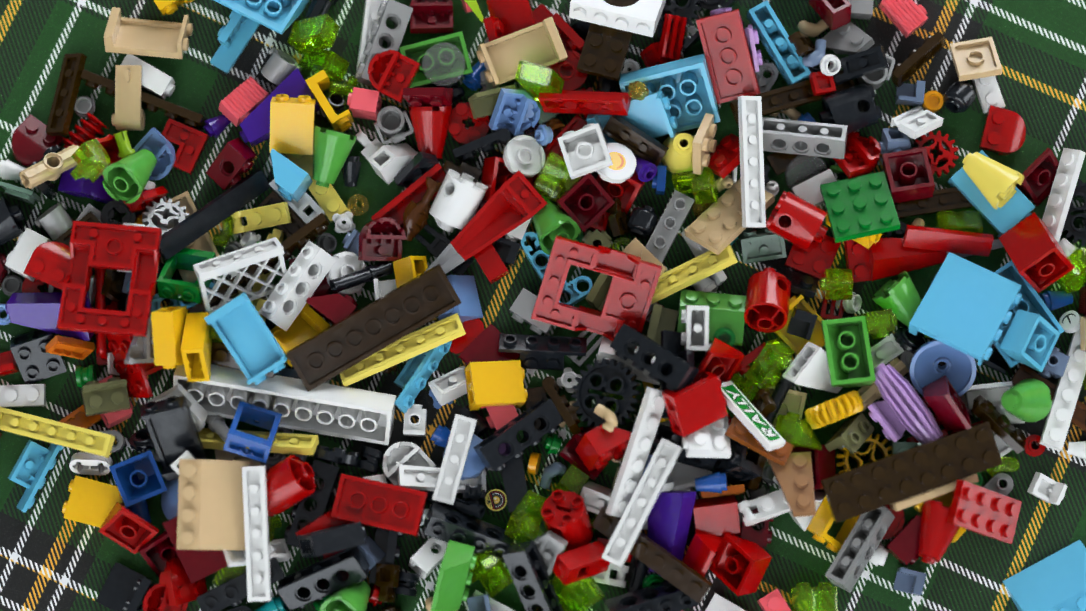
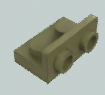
[81,377,130,416]
[824,412,875,454]

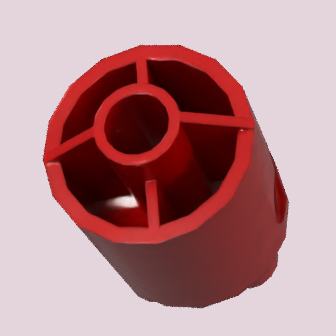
[766,191,828,250]
[744,267,791,333]
[266,455,316,517]
[541,489,594,552]

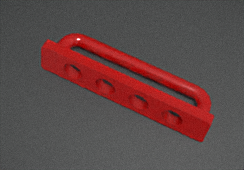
[95,268,119,366]

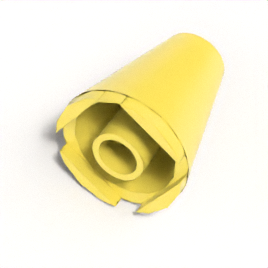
[661,132,694,175]
[962,152,1025,210]

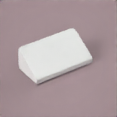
[428,365,467,406]

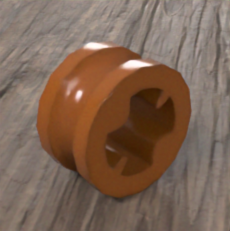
[546,118,565,139]

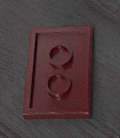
[162,516,228,584]

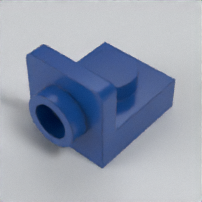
[652,162,667,195]

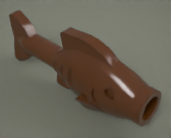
[402,177,442,242]

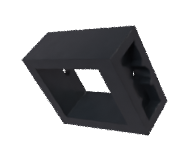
[297,522,366,558]

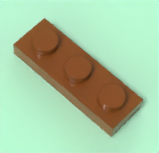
[724,415,794,466]

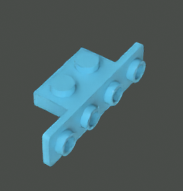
[210,10,260,73]
[394,341,452,413]
[8,440,64,513]

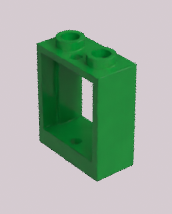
[156,248,216,304]

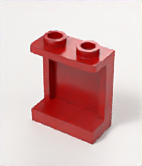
[662,371,728,437]

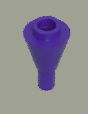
[203,114,231,138]
[633,153,657,182]

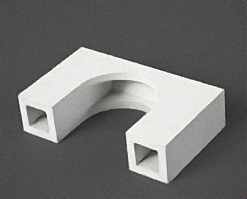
[569,0,666,37]

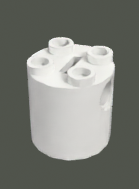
[429,169,488,233]

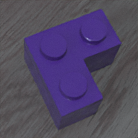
[58,164,115,204]

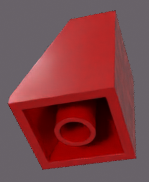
[999,212,1075,293]

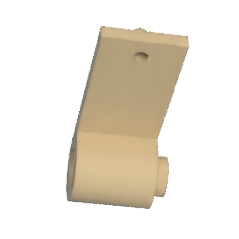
[111,65,145,131]

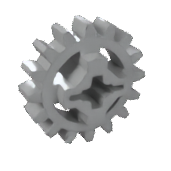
[142,198,189,236]

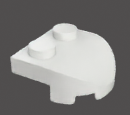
[383,442,436,486]

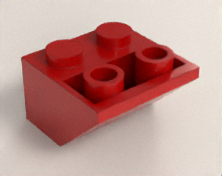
[575,424,632,472]

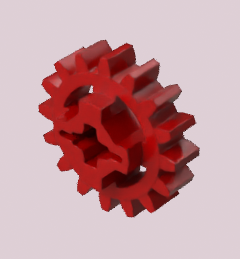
[912,130,959,178]

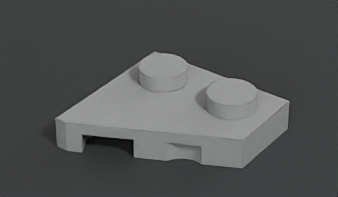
[822,21,875,56]
[124,318,155,364]
[533,530,568,577]

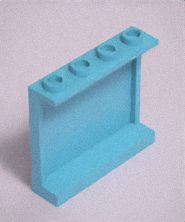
[908,252,1023,366]

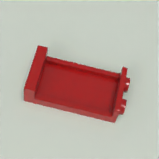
[84,134,168,213]

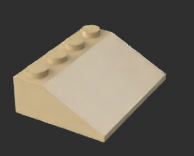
[177,459,251,551]

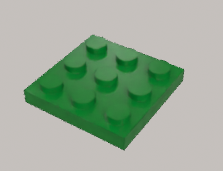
[820,171,900,243]

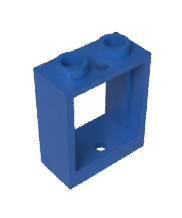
[223,401,282,463]

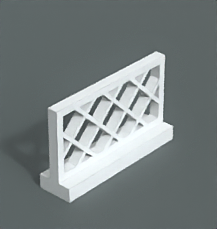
[193,237,287,315]

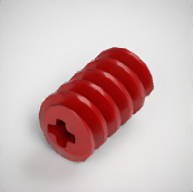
[62,112,108,154]

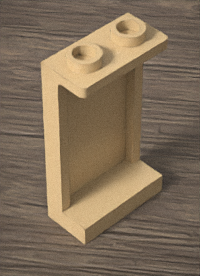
[104,7,193,59]
[476,17,568,88]

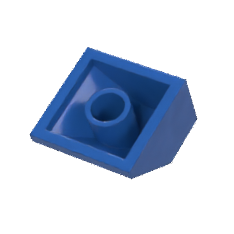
[109,450,168,508]

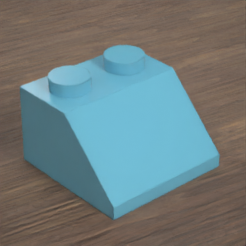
[270,149,313,202]
[1000,309,1061,372]

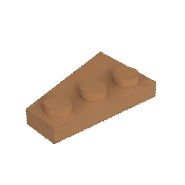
[767,452,816,517]

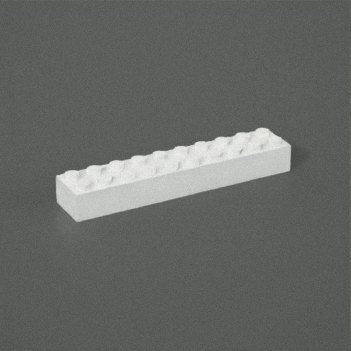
[173,364,396,445]

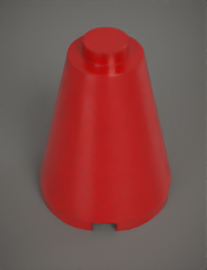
[409,106,452,159]
[918,500,960,565]

